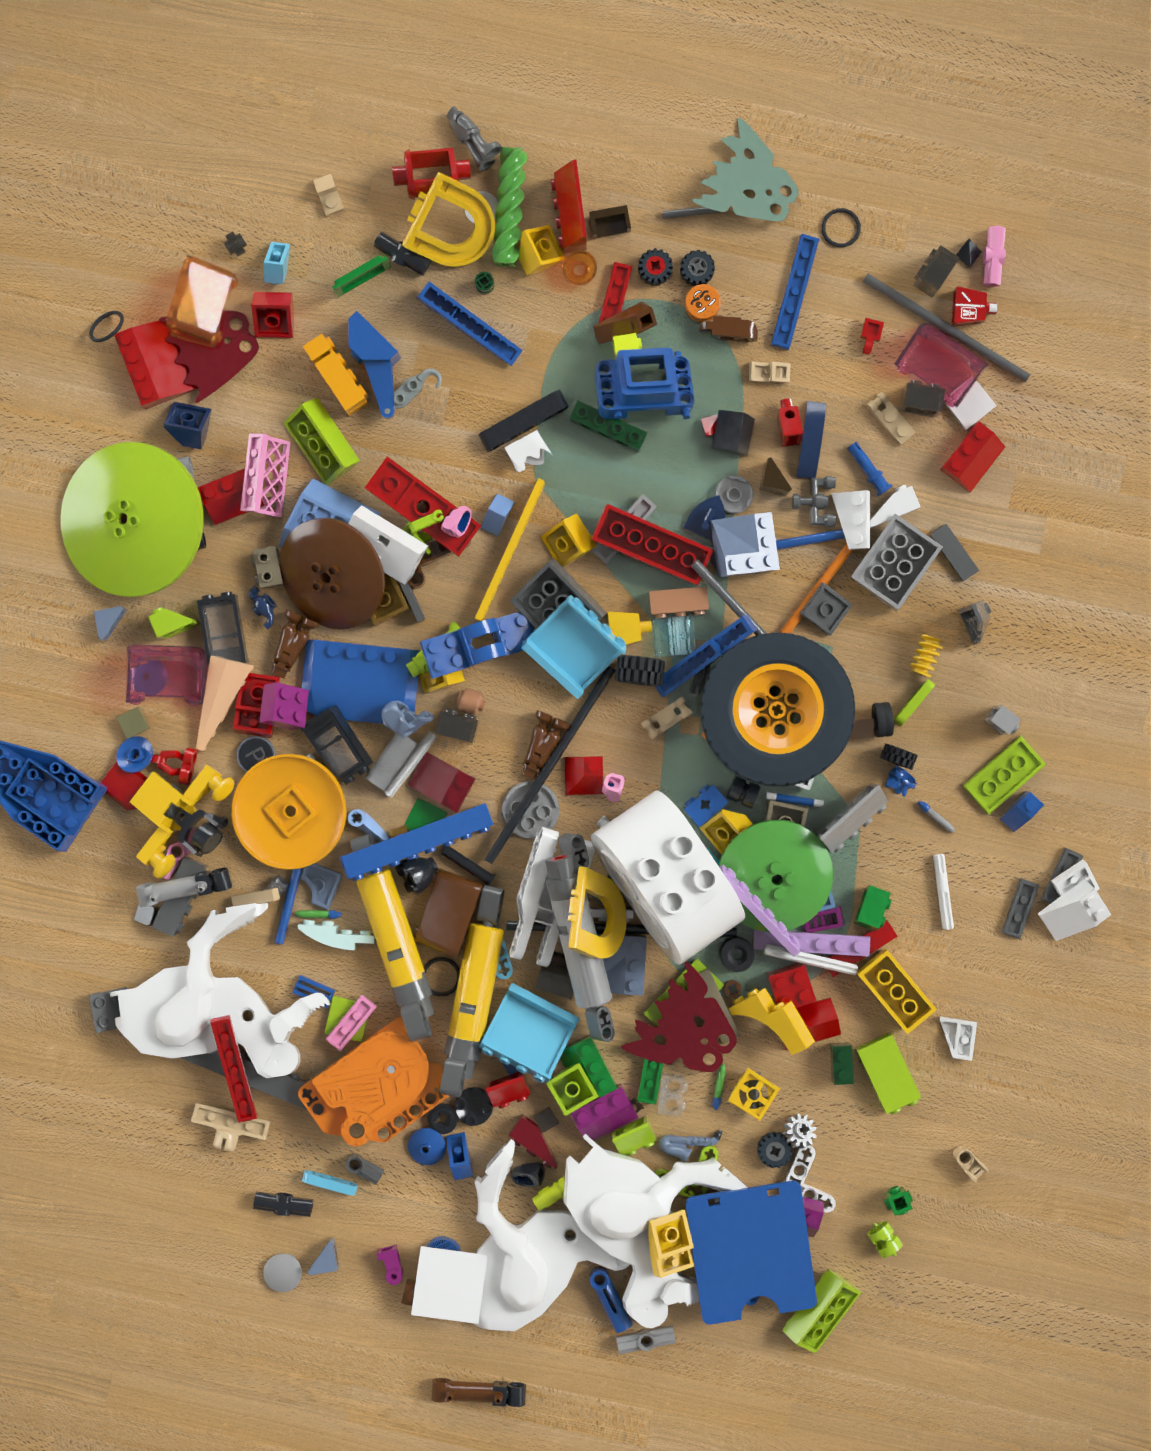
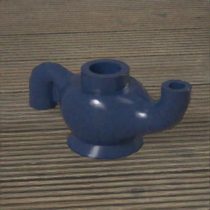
[248,586,277,629]

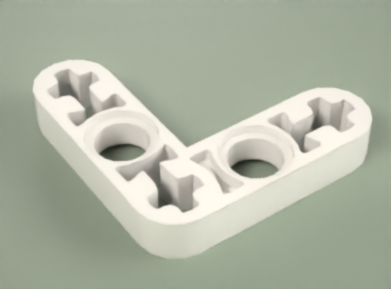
[784,1145,836,1213]

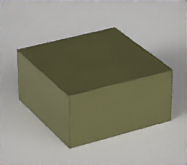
[116,707,151,739]

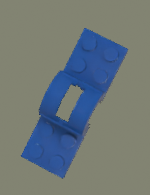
[420,612,534,679]

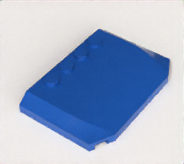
[302,639,419,724]

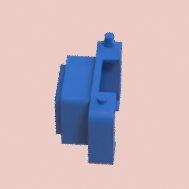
[594,347,695,420]

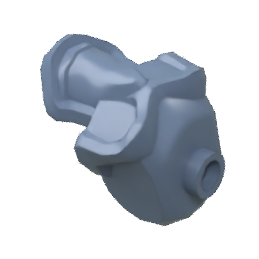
[381,700,434,739]

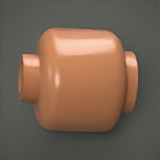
[456,688,486,716]

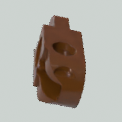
[700,316,758,342]

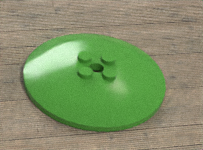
[719,820,833,932]

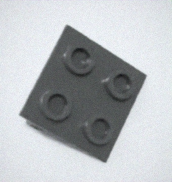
[89,987,127,1033]

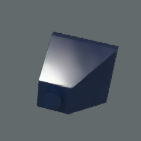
[164,402,211,450]

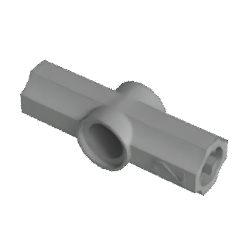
[616,1325,676,1354]

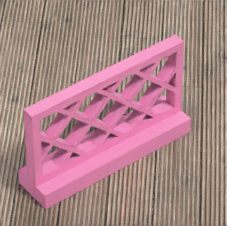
[240,433,291,518]

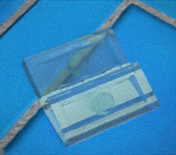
[652,616,696,657]

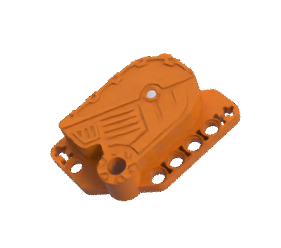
[298,1016,449,1146]

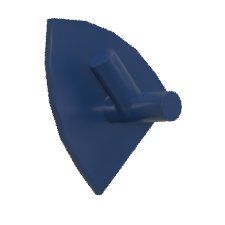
[683,495,726,541]

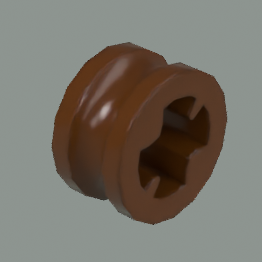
[724,980,741,998]

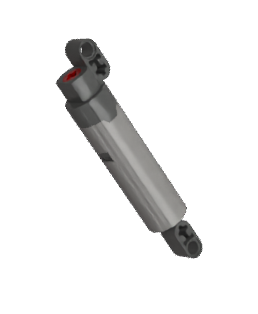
[545,833,615,1042]

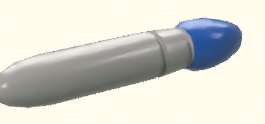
[917,801,955,833]

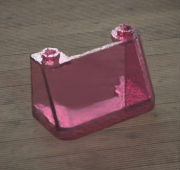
[894,323,988,408]
[125,645,207,706]

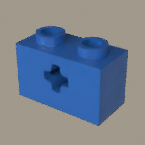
[684,784,728,827]

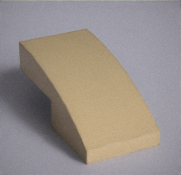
[749,361,791,383]

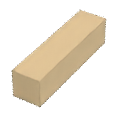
[231,888,280,906]

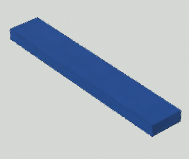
[771,234,820,350]

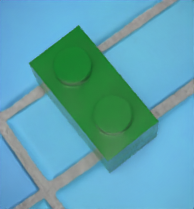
[853,885,892,931]

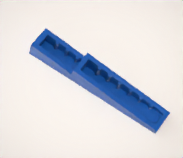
[655,614,758,698]

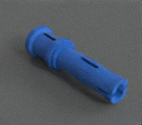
[847,441,893,496]

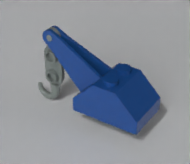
[348,311,442,419]

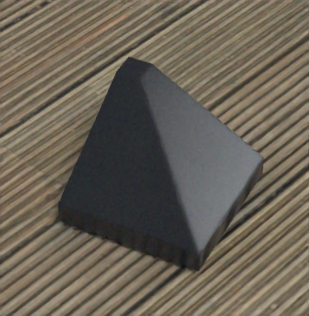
[955,238,982,268]

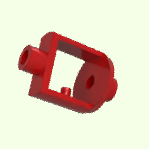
[392,148,471,200]

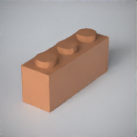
[649,586,709,619]

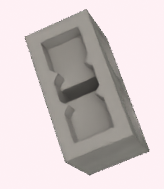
[984,705,1021,735]

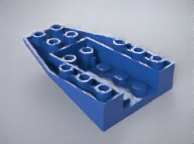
[0,740,108,852]

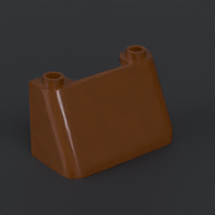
[413,868,484,958]

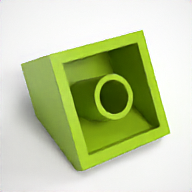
[148,607,200,639]
[546,1063,599,1116]
[612,1116,656,1156]

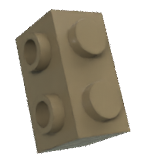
[251,546,284,589]

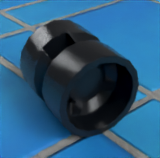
[727,776,761,809]

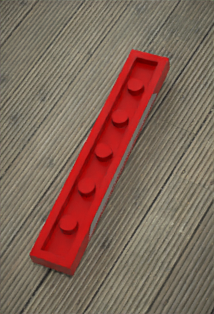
[210,1015,257,1123]

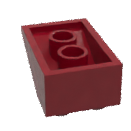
[408,752,476,813]

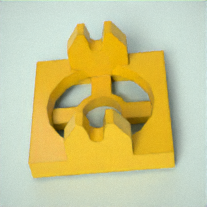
[727,1067,781,1121]

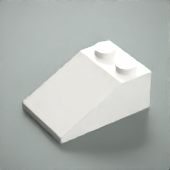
[1038,879,1111,941]

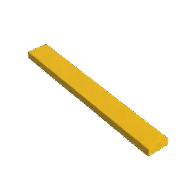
[475,478,545,621]

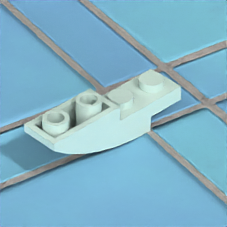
[298,920,376,950]

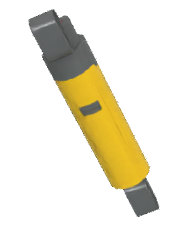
[351,834,435,1042]
[440,885,505,1098]

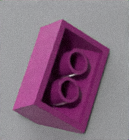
[570,1083,639,1144]

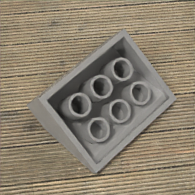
[851,514,943,612]
[815,784,888,853]

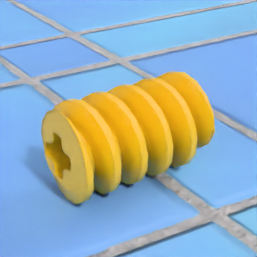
[910,634,943,678]

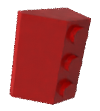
[940,421,1005,493]
[197,468,264,525]

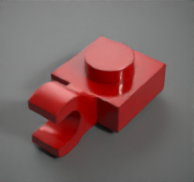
[860,318,884,355]

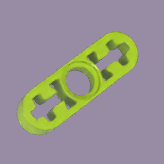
[894,678,935,727]

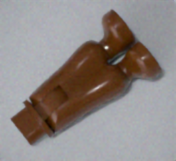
[270,609,320,679]
[521,710,570,779]

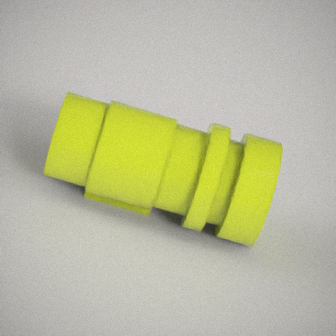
[532,1176,565,1211]

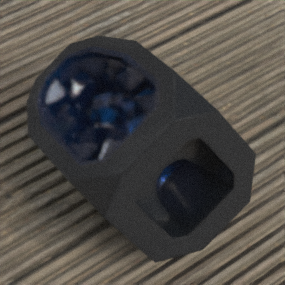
[510,1162,545,1187]

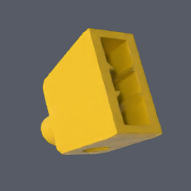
[608,612,652,646]

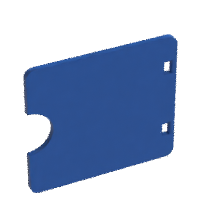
[686,1180,817,1325]

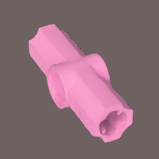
[983,226,1006,287]

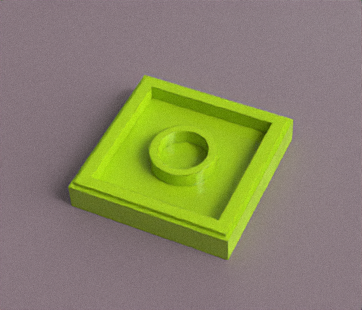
[324,996,368,1042]

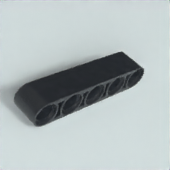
[478,389,569,452]

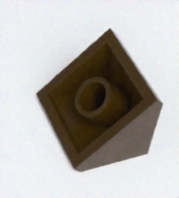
[759,457,792,496]

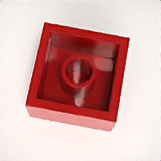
[766,962,817,1008]

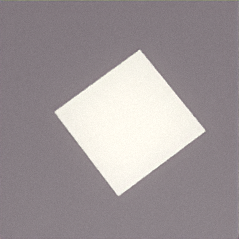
[411,1246,488,1324]

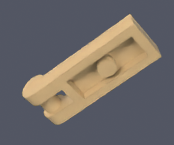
[866,392,916,446]

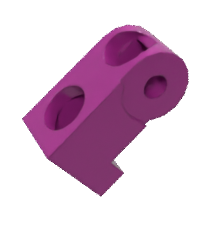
[377,1244,403,1285]

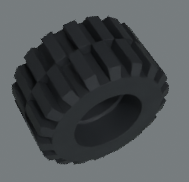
[615,655,665,687]

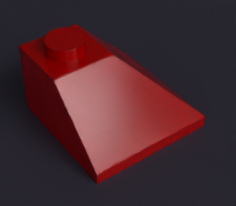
[565,756,604,795]

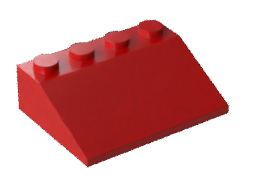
[551,159,587,253]
[114,320,199,409]

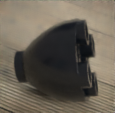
[395,857,438,895]

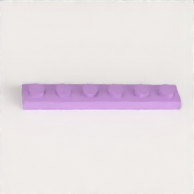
[719,864,800,957]
[753,929,870,956]

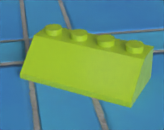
[283,397,360,485]
[782,1269,862,1354]

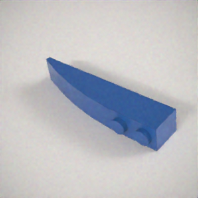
[416,281,523,366]

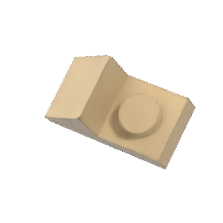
[313,174,344,217]

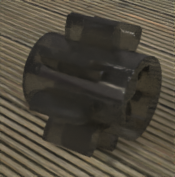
[223,231,247,256]

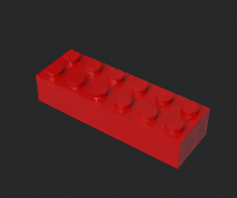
[590,504,713,585]

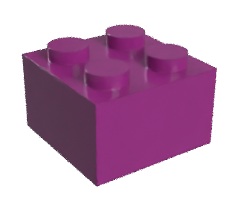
[259,682,309,730]

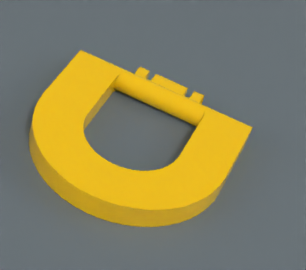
[402,172,495,267]
[568,867,627,959]

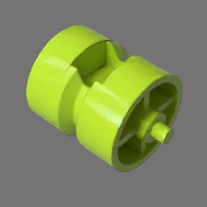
[867,1221,903,1258]

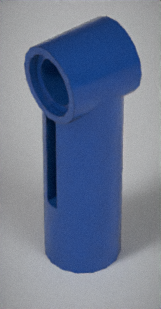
[590,1266,633,1333]

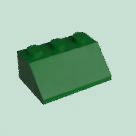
[560,1035,617,1099]

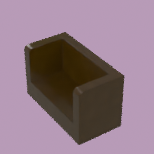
[589,205,631,239]

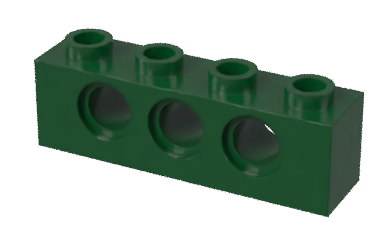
[570,400,647,453]

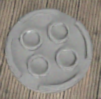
[502,781,559,839]

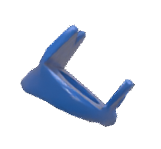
[886,766,917,797]

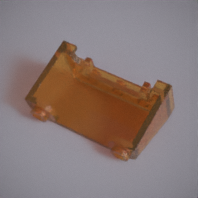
[166,255,238,348]

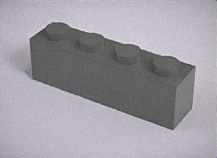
[152,856,208,937]

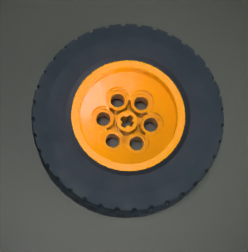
[701,632,855,787]

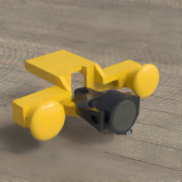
[130,764,234,878]

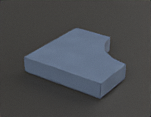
[300,863,343,910]

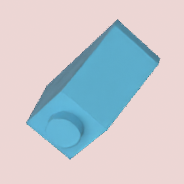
[264,242,290,285]

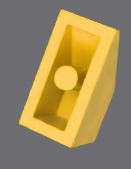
[419,670,465,694]

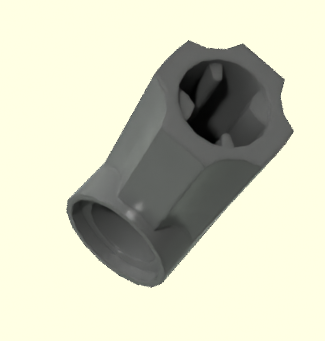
[346,1153,384,1185]

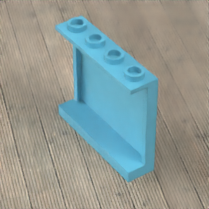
[522,595,626,699]
[479,983,580,1083]

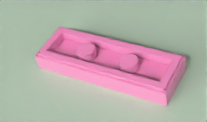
[325,994,377,1051]

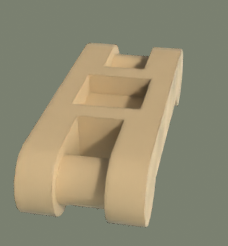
[641,697,693,739]

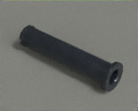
[441,846,496,886]

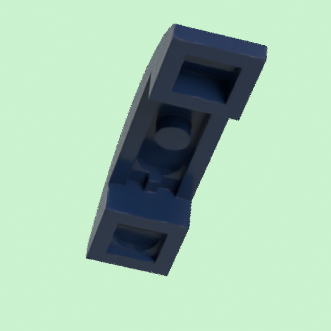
[796,401,826,479]

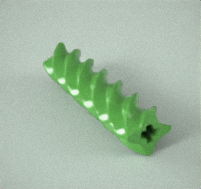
[492,147,527,267]

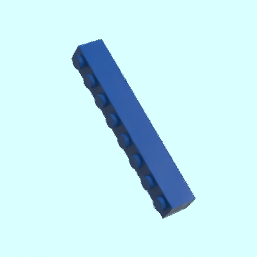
[339,803,494,881]

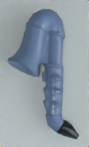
[659,1129,723,1162]

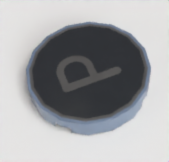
[237,737,276,772]

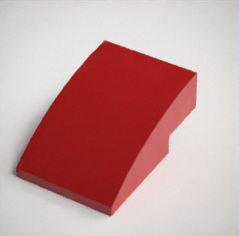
[233,673,280,738]

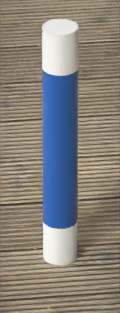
[766,792,824,808]

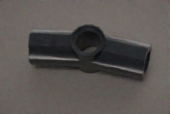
[374,232,431,276]

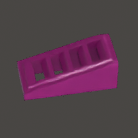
[804,906,845,933]

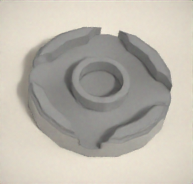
[715,475,753,514]

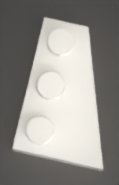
[831,490,870,550]

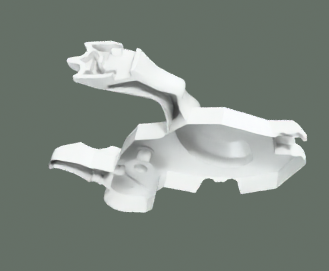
[110,903,330,1078]
[563,1134,748,1328]
[473,1139,630,1331]

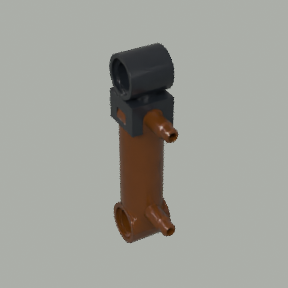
[431,1378,527,1407]

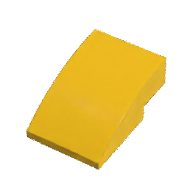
[648,1209,695,1278]

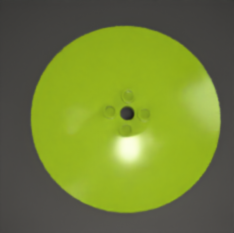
[61,442,204,597]

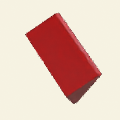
[784,997,841,1050]

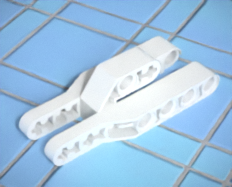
[510,827,595,967]

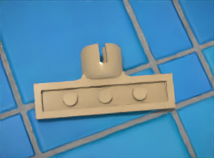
[191,1103,271,1152]

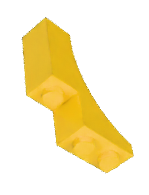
[728,988,815,1055]

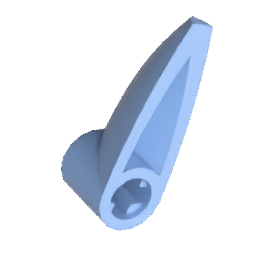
[348,809,390,842]

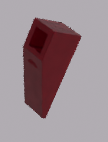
[509,1114,558,1169]

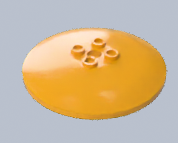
[232,754,347,869]

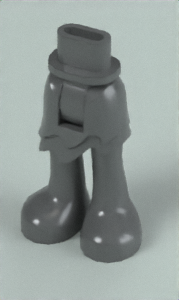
[446,106,502,171]

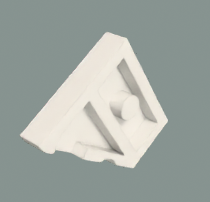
[940,1016,977,1061]

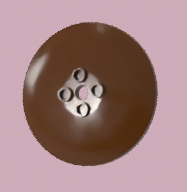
[279,518,385,629]

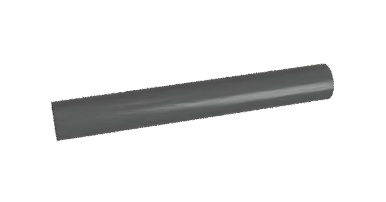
[663,207,720,219]

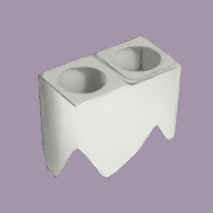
[505,430,553,474]

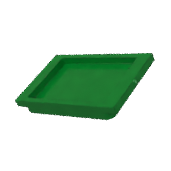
[332,255,391,298]

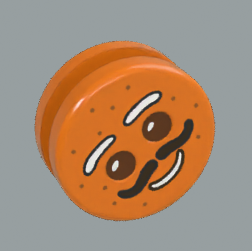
[684,284,721,322]

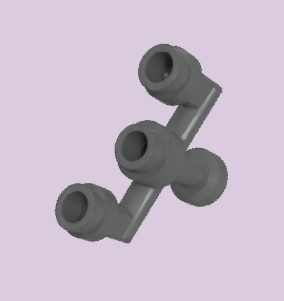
[792,476,836,527]

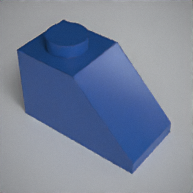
[1000,791,1044,832]
[446,1132,473,1180]

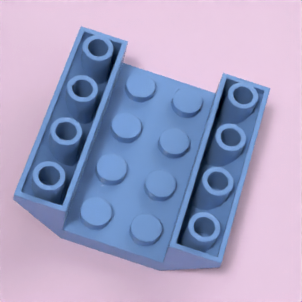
[278,479,381,548]

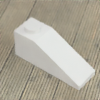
[870,485,921,528]

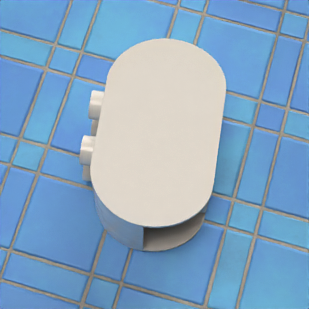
[591,790,745,965]

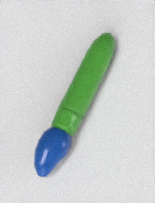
[295,910,342,919]
[712,1063,726,1110]

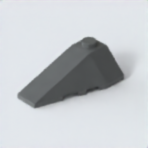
[959,600,991,645]

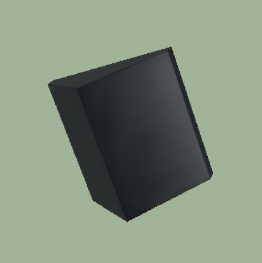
[711,410,755,456]

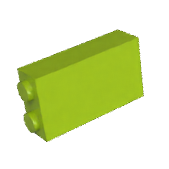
[855,1032,922,1115]

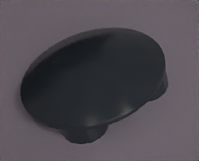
[455,1087,493,1126]

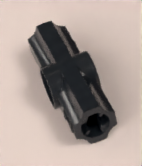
[253,1191,313,1217]

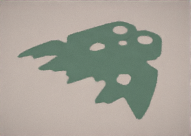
[692,118,799,222]

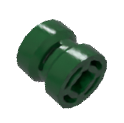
[475,272,495,295]

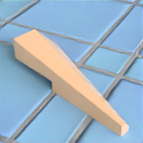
[196,656,254,751]

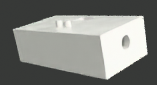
[348,506,428,585]

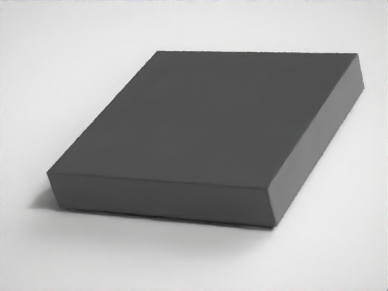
[800,582,852,636]

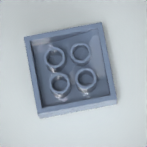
[710,512,780,578]
[597,933,647,995]

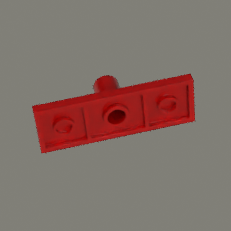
[364,456,482,557]

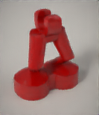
[151,747,198,786]

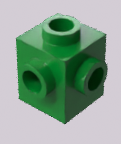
[884,1186,913,1216]

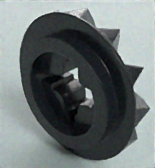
[427,1103,458,1134]

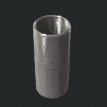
[365,733,417,791]

